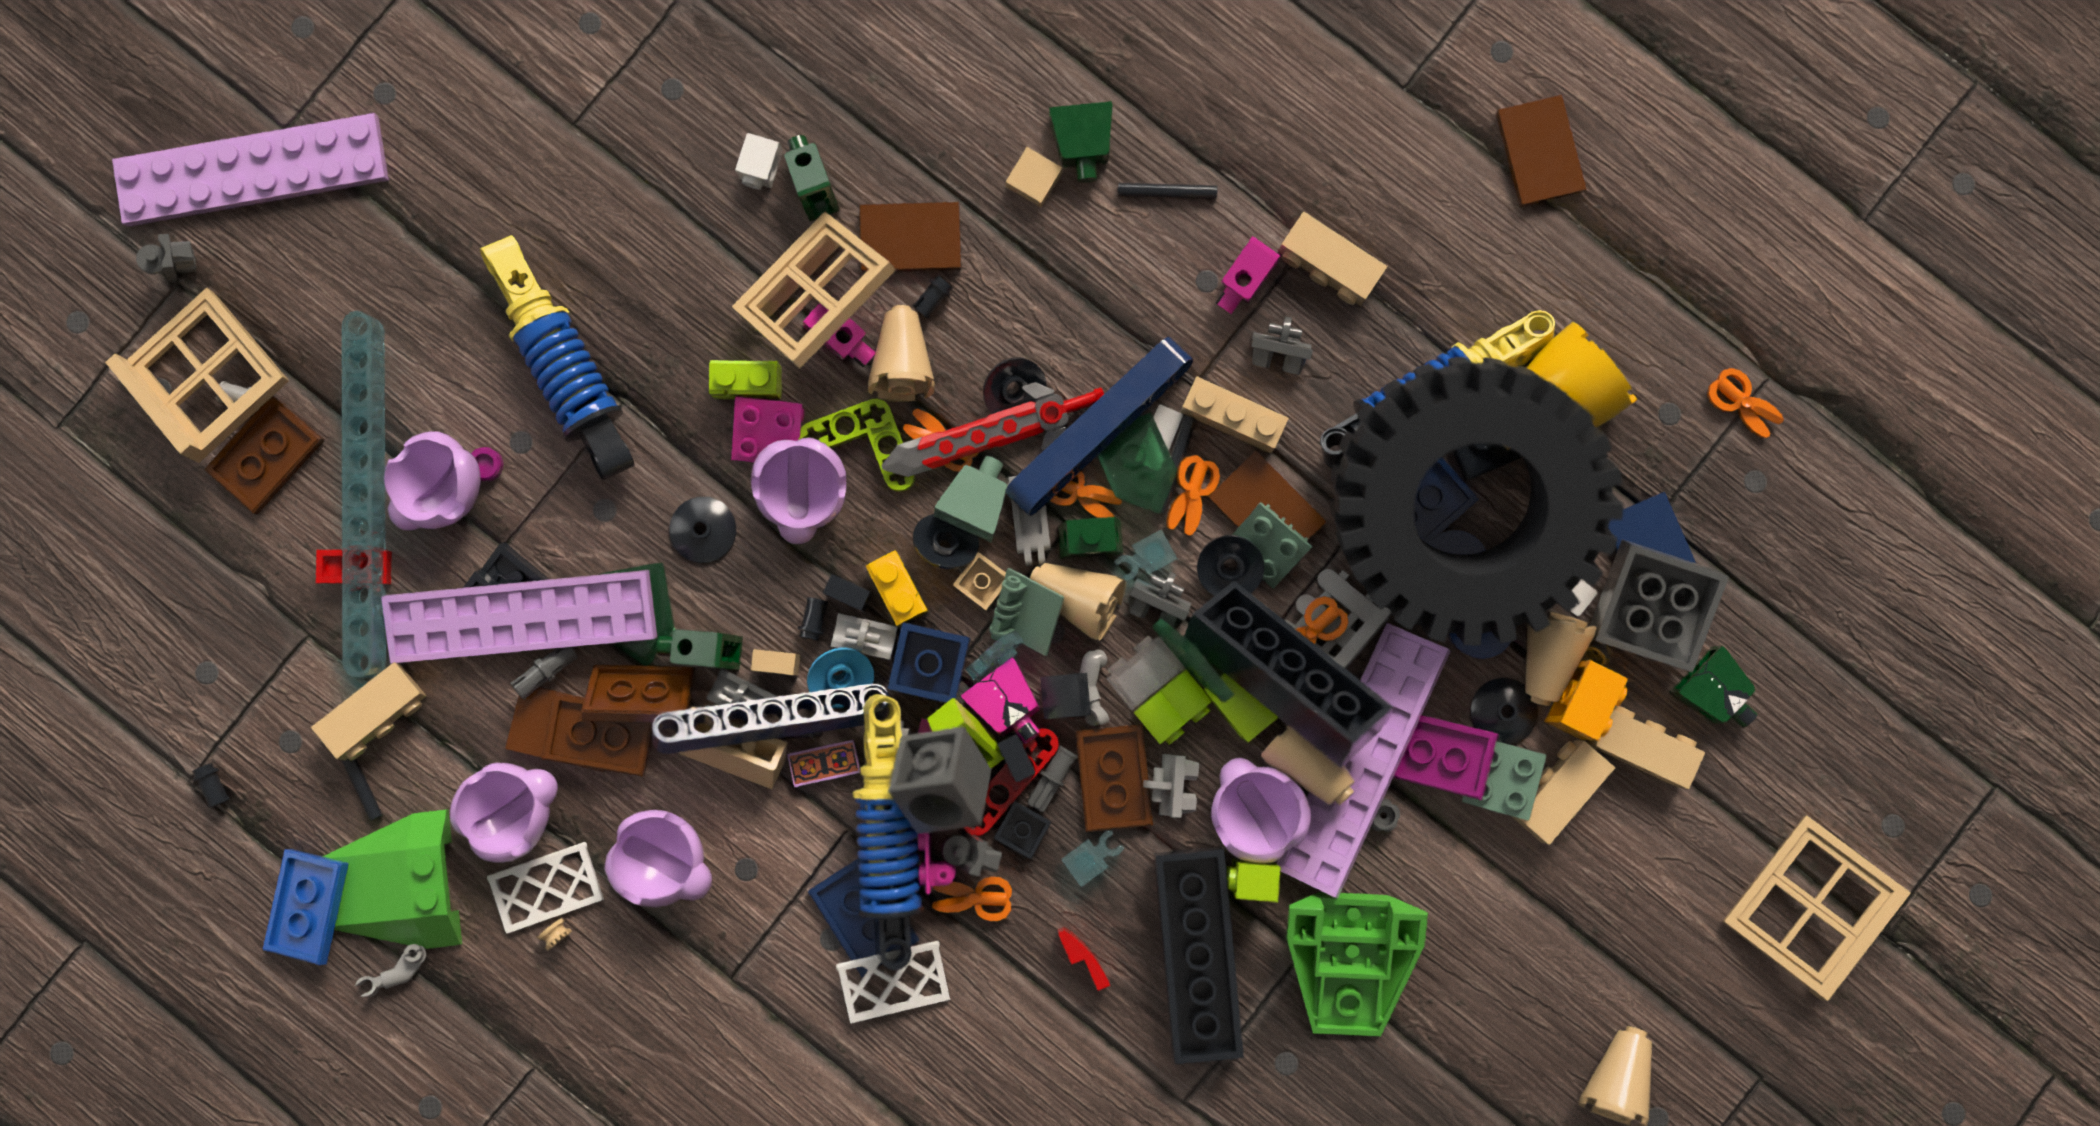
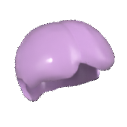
[384,431,481,531]
[751,438,846,544]
[1211,758,1311,864]
[450,763,558,863]
[605,810,712,907]

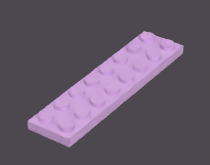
[112,113,389,226]
[381,570,657,663]
[1277,623,1450,898]

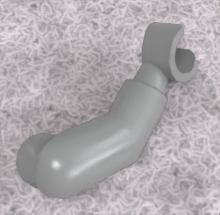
[1080,650,1110,726]
[355,944,426,997]

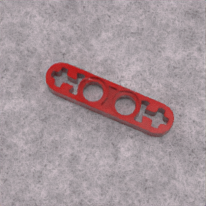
[963,728,1059,836]

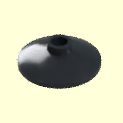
[983,357,1047,414]
[669,497,737,563]
[912,514,979,569]
[1197,535,1264,596]
[1470,678,1538,745]

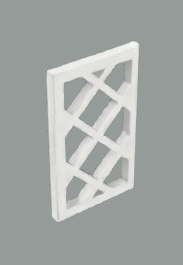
[487,842,604,934]
[836,941,950,1023]

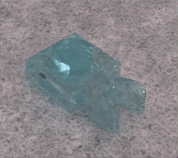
[1114,530,1177,581]
[965,631,1024,680]
[1061,830,1124,887]

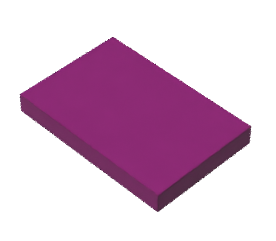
[1393,715,1499,801]

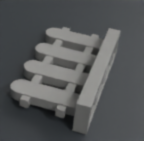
[1285,569,1393,669]

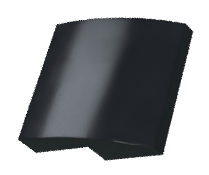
[463,542,550,588]

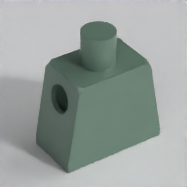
[934,456,1008,542]

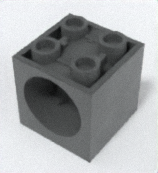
[888,726,991,834]

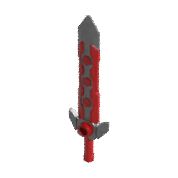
[882,382,1104,477]

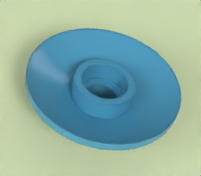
[807,647,874,709]

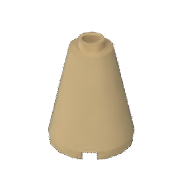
[868,305,935,402]
[1030,563,1126,640]
[1525,612,1596,706]
[1261,725,1355,806]
[1578,1026,1652,1126]

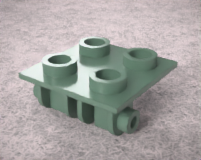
[1232,502,1312,589]
[989,568,1065,656]
[1462,741,1547,821]

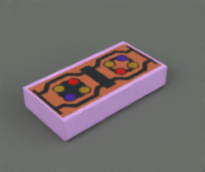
[787,740,860,787]

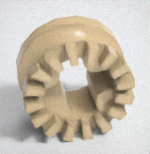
[537,918,572,951]

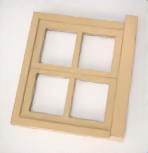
[732,212,895,368]
[105,288,289,463]
[1722,815,1911,1001]

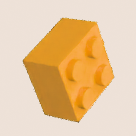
[1544,660,1628,741]

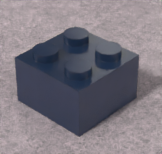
[888,623,971,703]

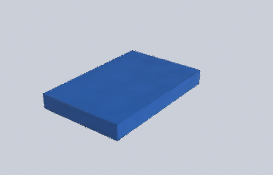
[262,849,349,965]

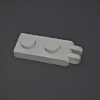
[1009,476,1051,566]

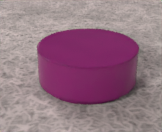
[471,447,504,482]

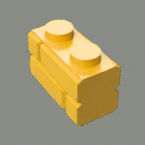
[866,550,929,627]

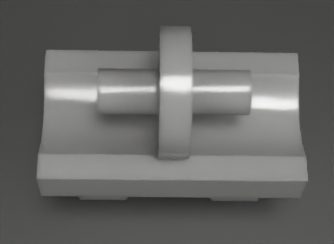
[831,613,898,660]
[1143,754,1199,818]

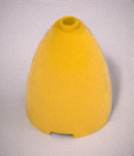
[1504,322,1637,450]

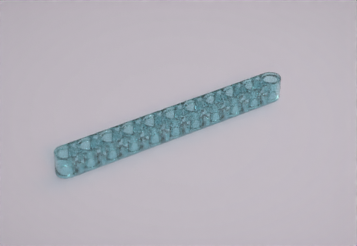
[342,311,386,678]

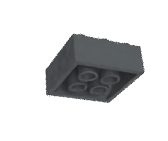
[1589,539,1729,672]

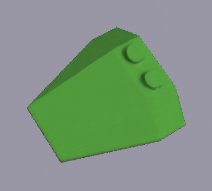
[322,809,462,949]
[1286,892,1428,1036]

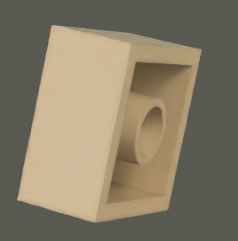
[1006,147,1062,207]
[953,552,1006,611]
[751,649,801,675]

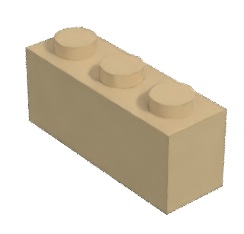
[1278,211,1387,306]
[1180,376,1289,453]
[311,662,426,761]
[1588,706,1705,789]
[678,707,787,789]
[1511,740,1615,845]

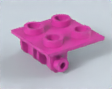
[731,396,805,462]
[918,832,956,894]

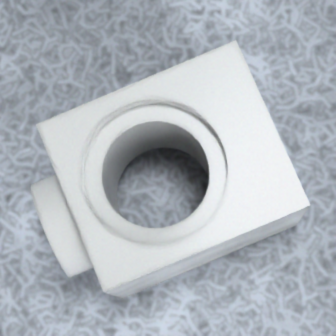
[735,133,783,189]

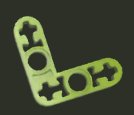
[799,398,915,492]

